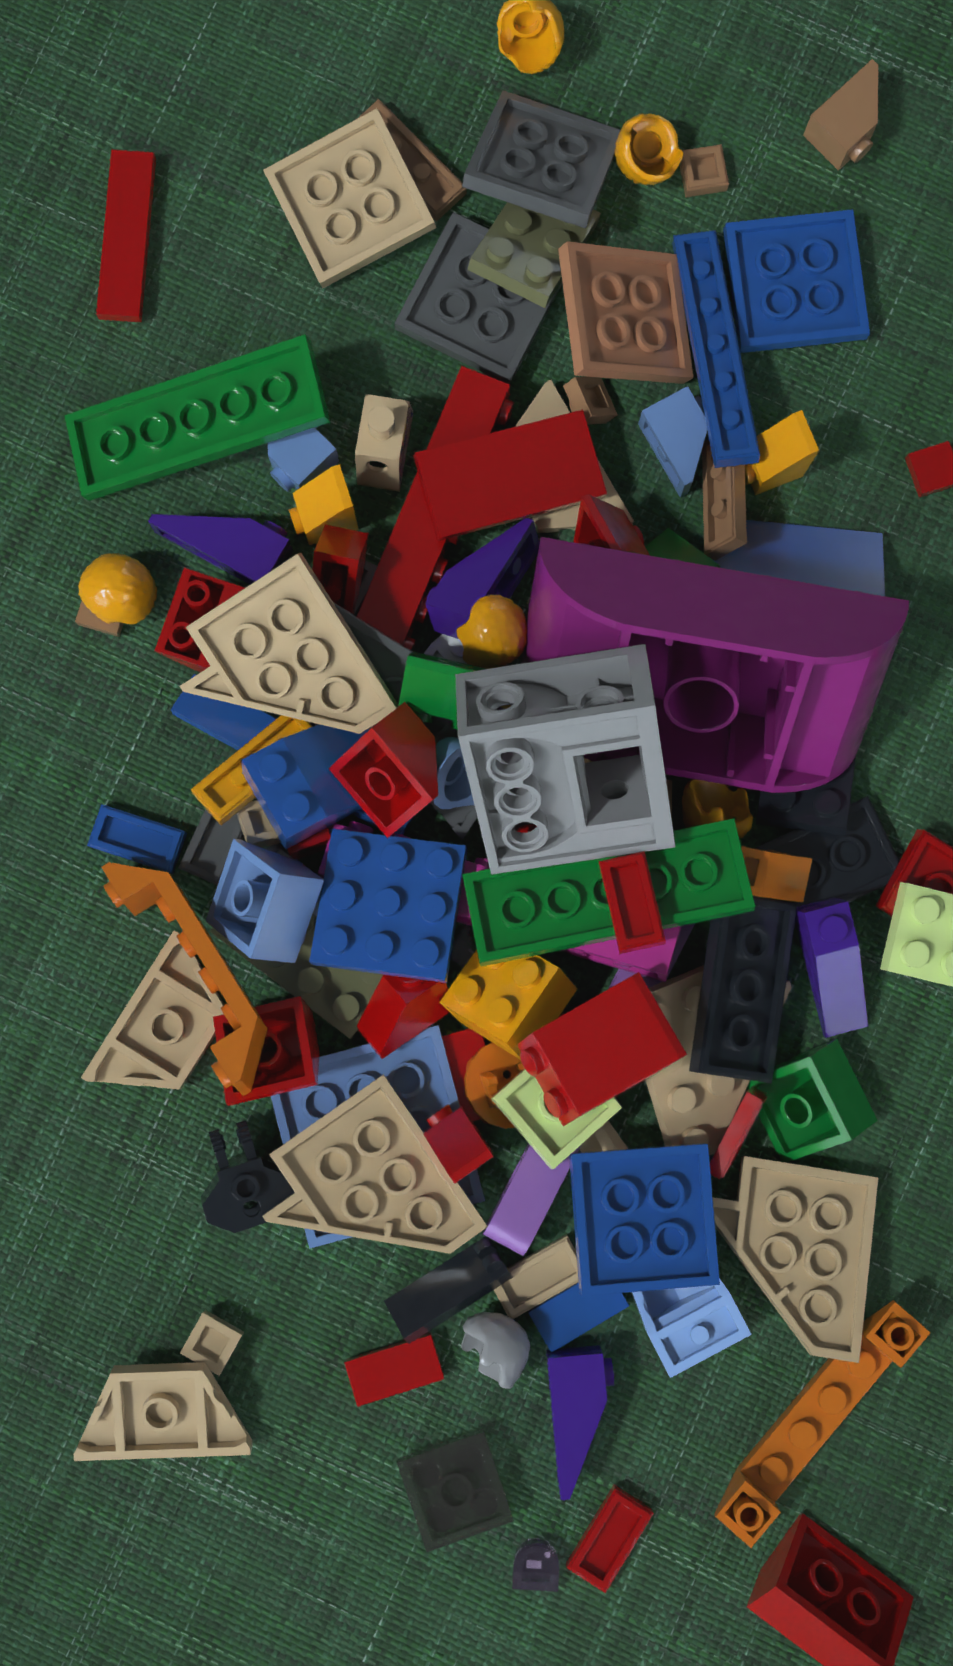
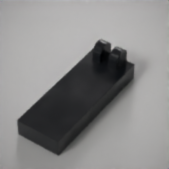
[384,1236,513,1344]

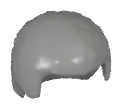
[461,1312,530,1389]

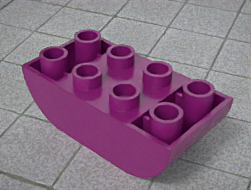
[519,537,909,793]

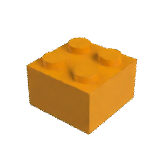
[439,949,577,1060]

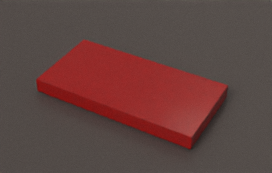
[413,409,607,541]

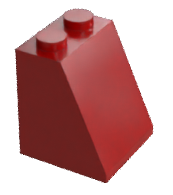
[517,972,687,1126]

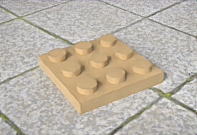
[263,108,437,288]

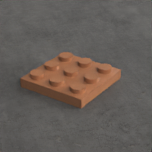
[558,241,693,384]

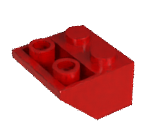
[154,568,245,673]

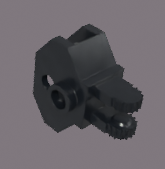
[201,1120,295,1233]

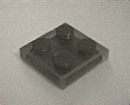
[397,1428,514,1552]

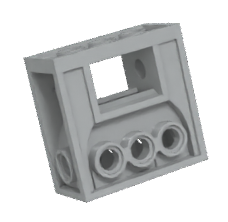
[455,644,675,875]

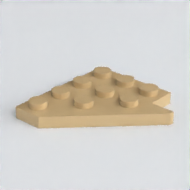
[180,553,398,734]
[645,965,792,1156]
[262,1075,488,1254]
[713,1156,878,1363]

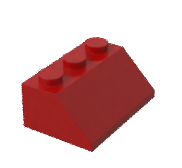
[746,1513,914,1666]

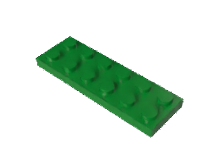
[64,334,330,501]
[462,818,755,967]

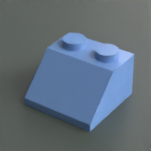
[206,839,324,963]

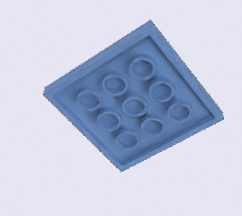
[271,1025,485,1249]

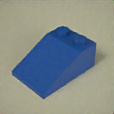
[242,724,369,850]

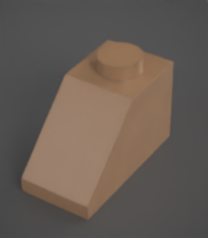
[803,59,878,171]

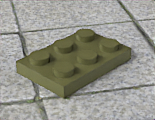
[468,202,601,308]

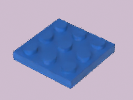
[723,209,870,353]
[309,829,467,983]
[569,1143,720,1296]

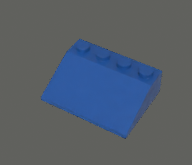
[712,520,885,596]

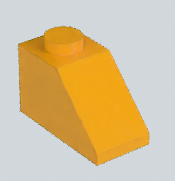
[745,410,819,495]
[289,464,359,545]

